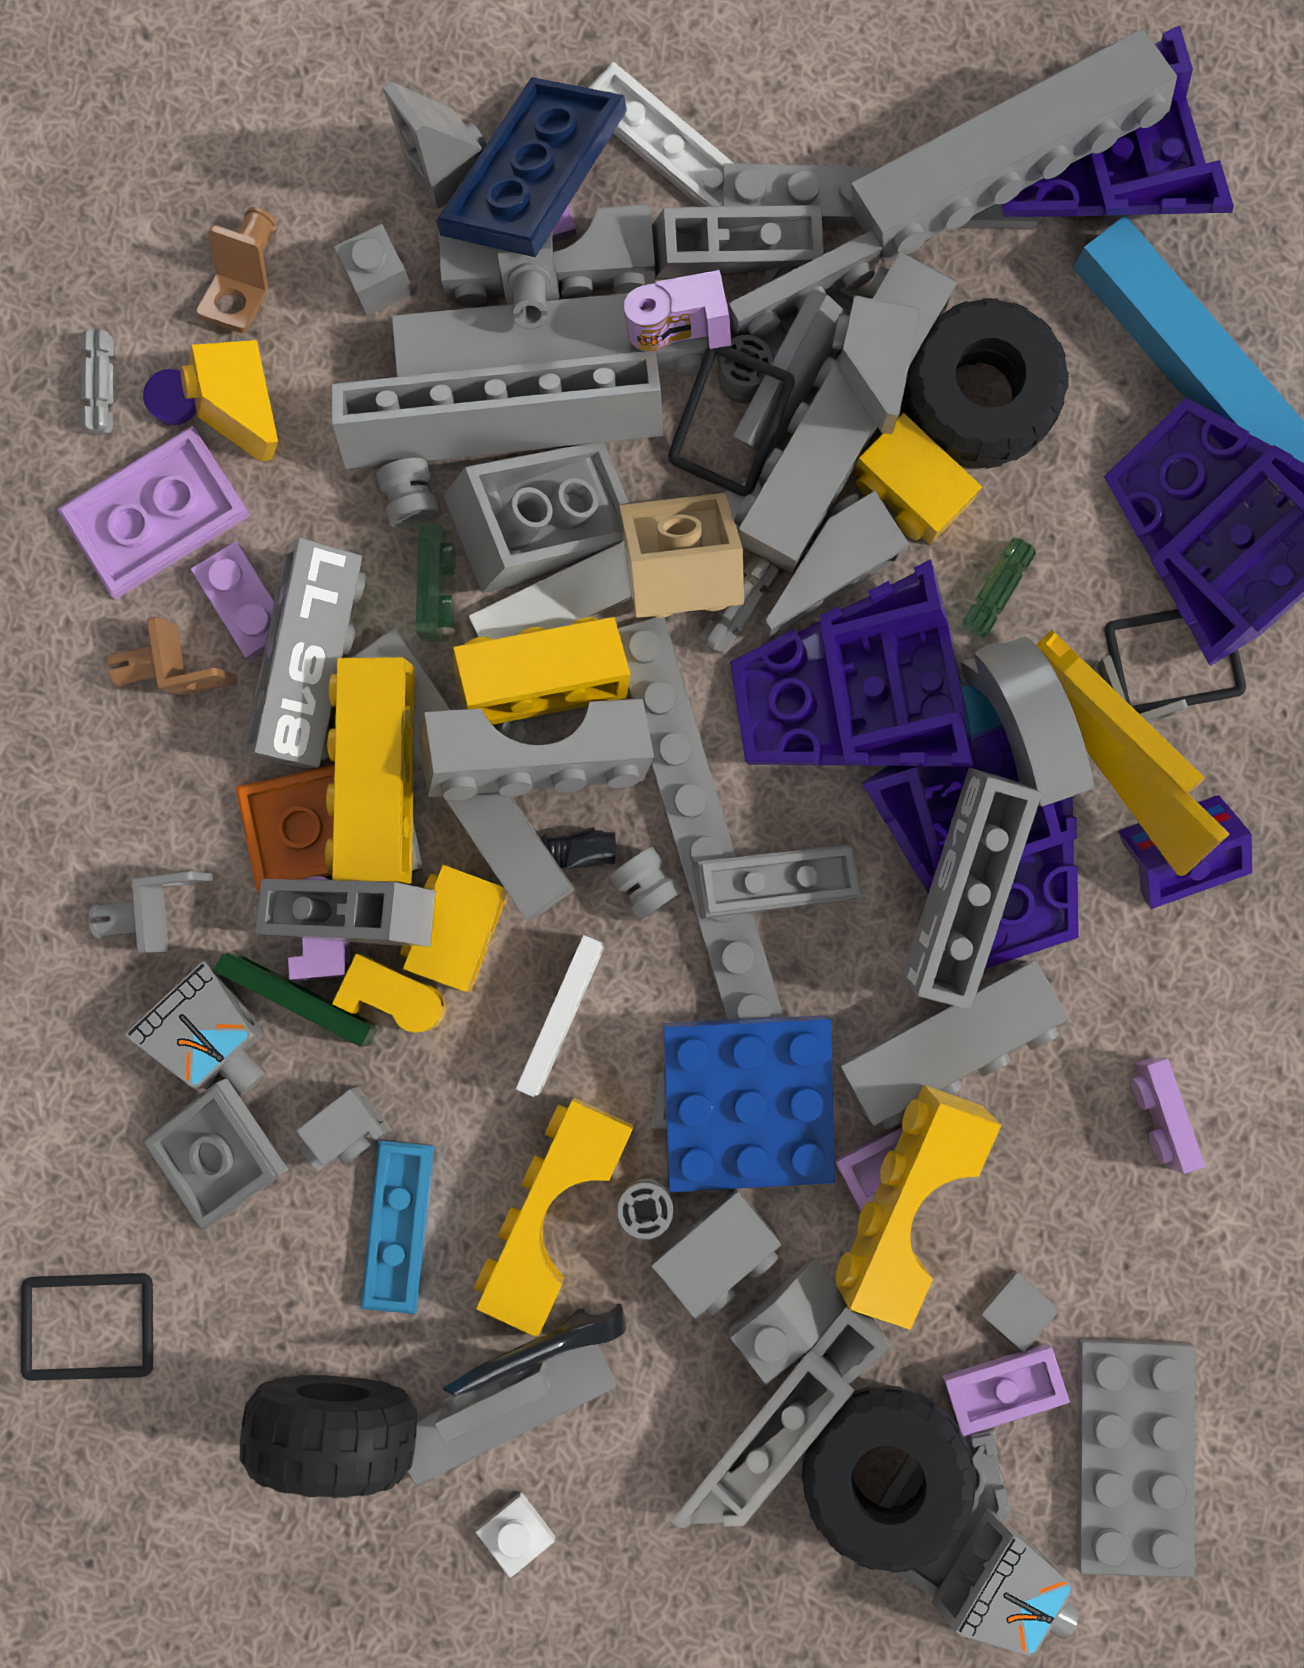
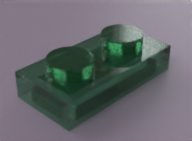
[415,525,456,642]

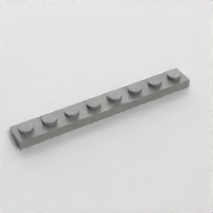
[618,617,784,1020]

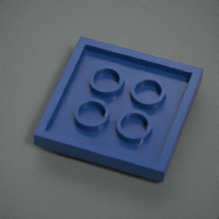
[662,1015,835,1192]

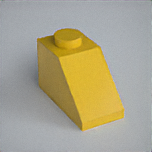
[181,340,278,462]

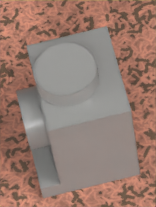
[297,1086,392,1171]

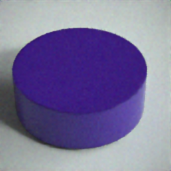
[143,369,197,425]

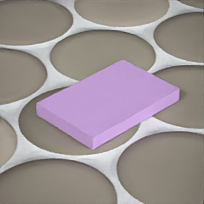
[57,425,251,600]

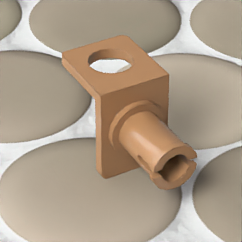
[196,207,278,333]
[107,616,237,695]

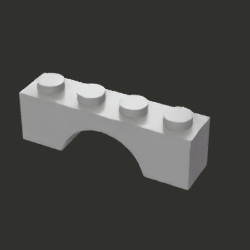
[438,204,655,307]
[419,699,654,801]

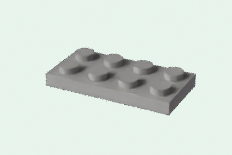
[1077,1339,1195,1578]

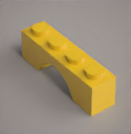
[836,1084,1002,1330]
[474,1098,634,1338]

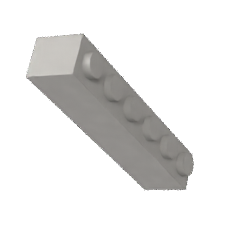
[851,28,1177,263]
[734,252,957,574]
[392,293,718,377]
[332,351,664,469]

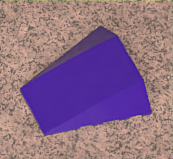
[1000,25,1234,217]
[1104,398,1304,666]
[730,559,973,766]
[861,714,1079,969]

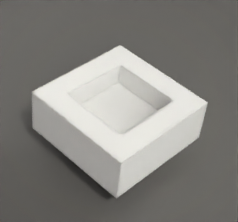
[476,1492,556,1578]

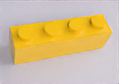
[325,657,416,884]

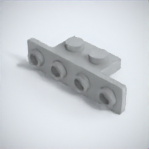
[408,1344,616,1485]

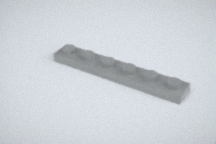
[722,163,1038,229]

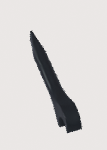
[443,1303,626,1396]

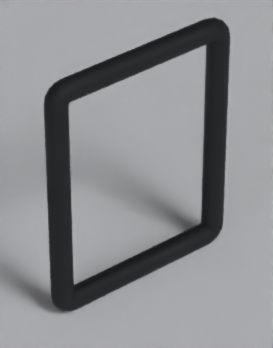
[668,346,795,497]
[1105,609,1246,714]
[21,1273,153,1381]

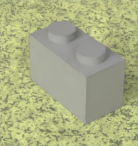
[651,1189,782,1319]

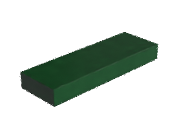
[213,952,378,1047]

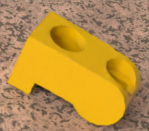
[332,954,446,1033]

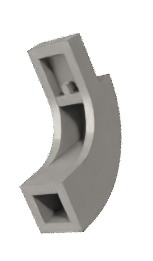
[961,636,1095,807]

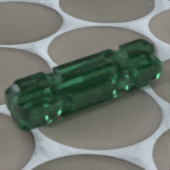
[962,538,1036,638]

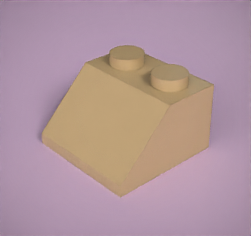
[619,493,744,618]

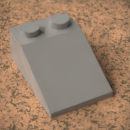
[443,442,629,593]

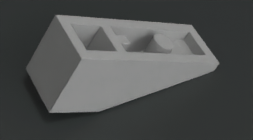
[383,82,487,208]
[652,205,824,279]
[763,491,910,639]
[255,879,436,947]

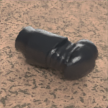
[539,827,616,869]

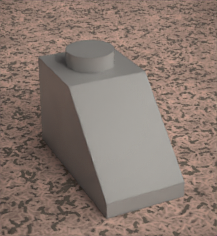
[832,295,921,435]
[728,1257,847,1384]

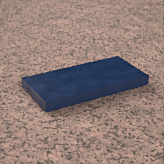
[436,77,627,258]

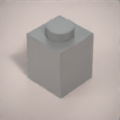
[334,224,414,316]

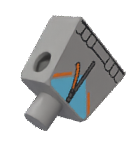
[125,961,266,1097]
[931,1508,1078,1656]

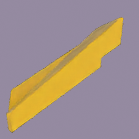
[1036,629,1230,876]

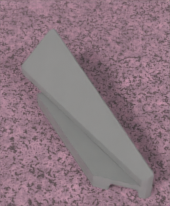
[671,1306,892,1528]

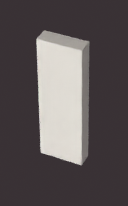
[516,935,604,1097]

